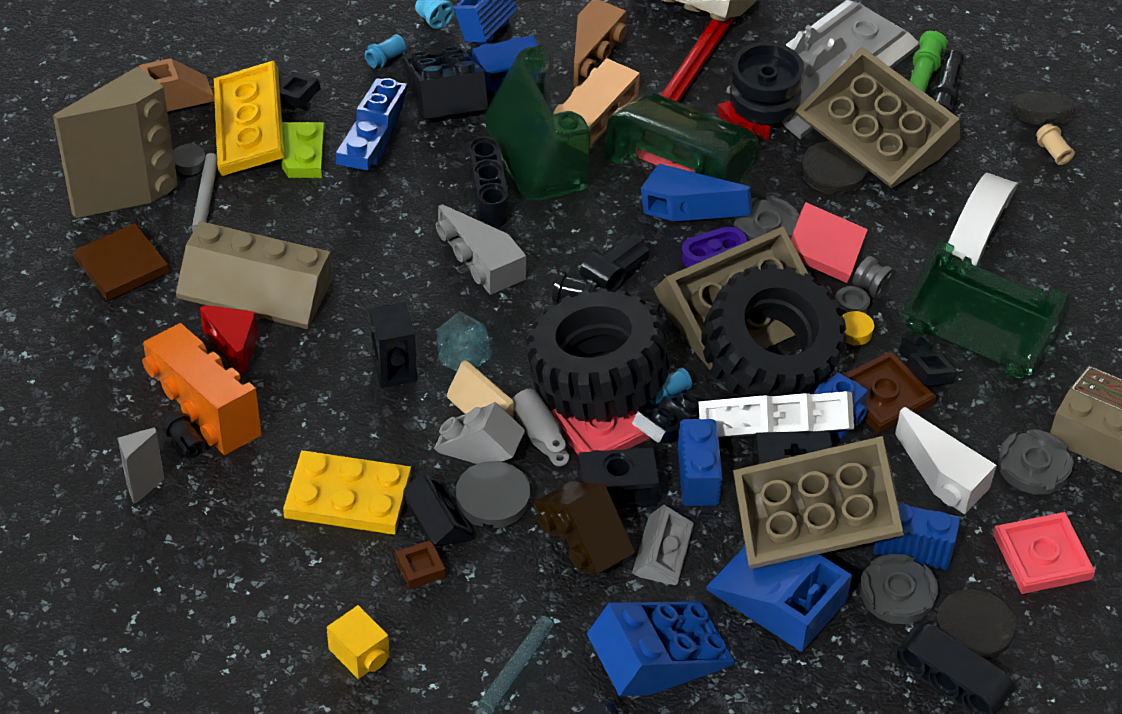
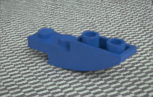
[335,78,407,171]

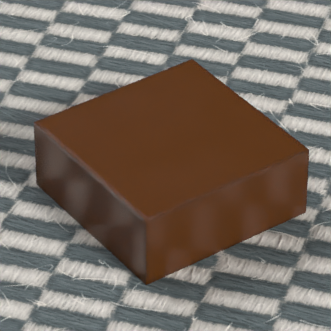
[395,540,445,590]

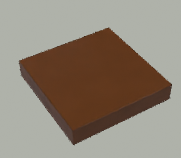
[73,223,169,301]
[844,351,936,434]

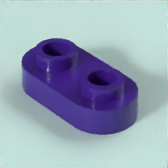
[681,227,747,267]

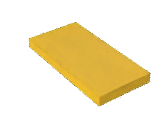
[214,61,285,176]

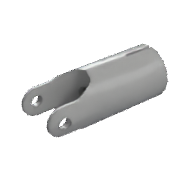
[512,388,569,466]

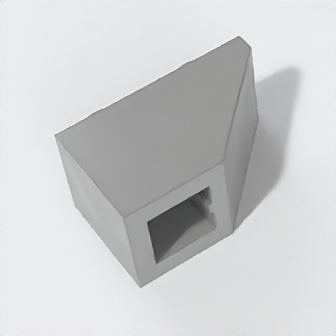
[434,402,525,464]

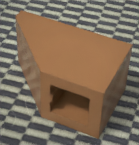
[139,58,215,112]

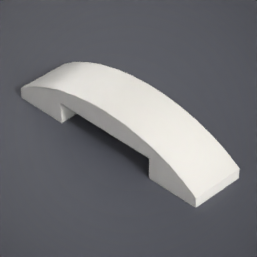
[941,172,1018,273]

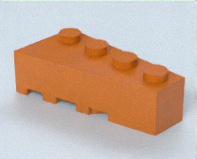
[142,323,261,456]

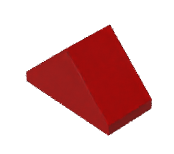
[200,305,258,375]

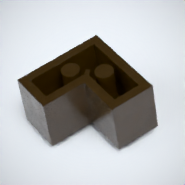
[534,481,635,574]

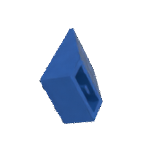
[706,546,852,652]
[587,601,735,696]

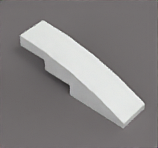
[699,391,854,438]

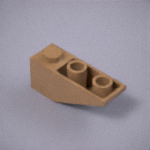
[573,0,628,87]

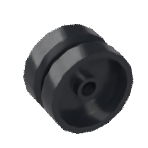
[730,42,804,124]

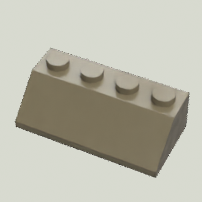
[176,221,332,329]

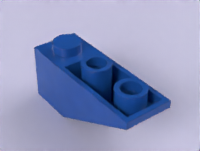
[641,164,752,221]

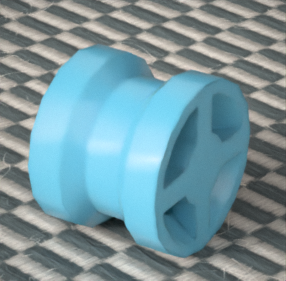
[415,0,455,29]

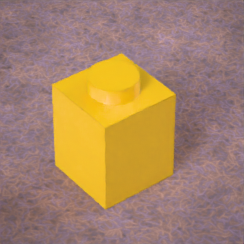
[327,605,390,680]

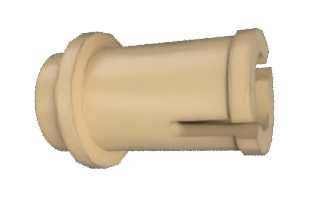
[1036,124,1075,165]

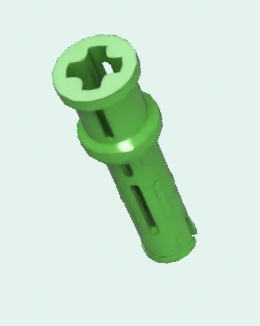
[909,31,948,93]

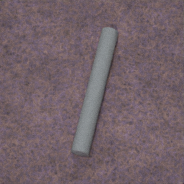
[192,153,217,231]

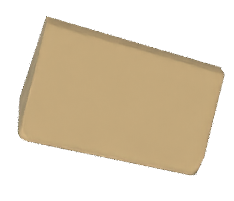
[447,360,514,419]

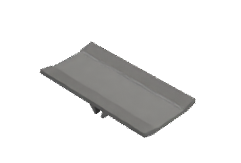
[726,0,919,139]

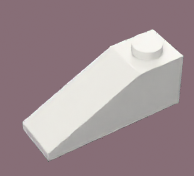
[895,407,996,514]

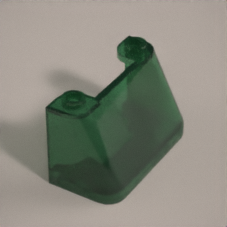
[485,44,590,201]
[605,93,759,184]
[901,239,1069,378]

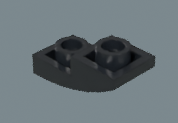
[632,393,699,444]

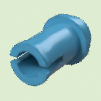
[365,34,406,68]
[647,368,692,405]

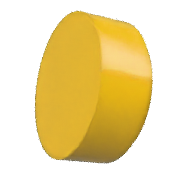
[842,311,874,345]

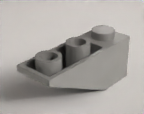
[436,204,526,295]

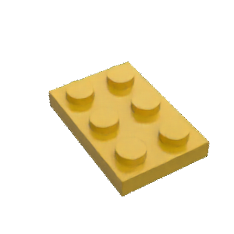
[283,450,411,535]

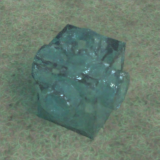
[435,311,491,371]

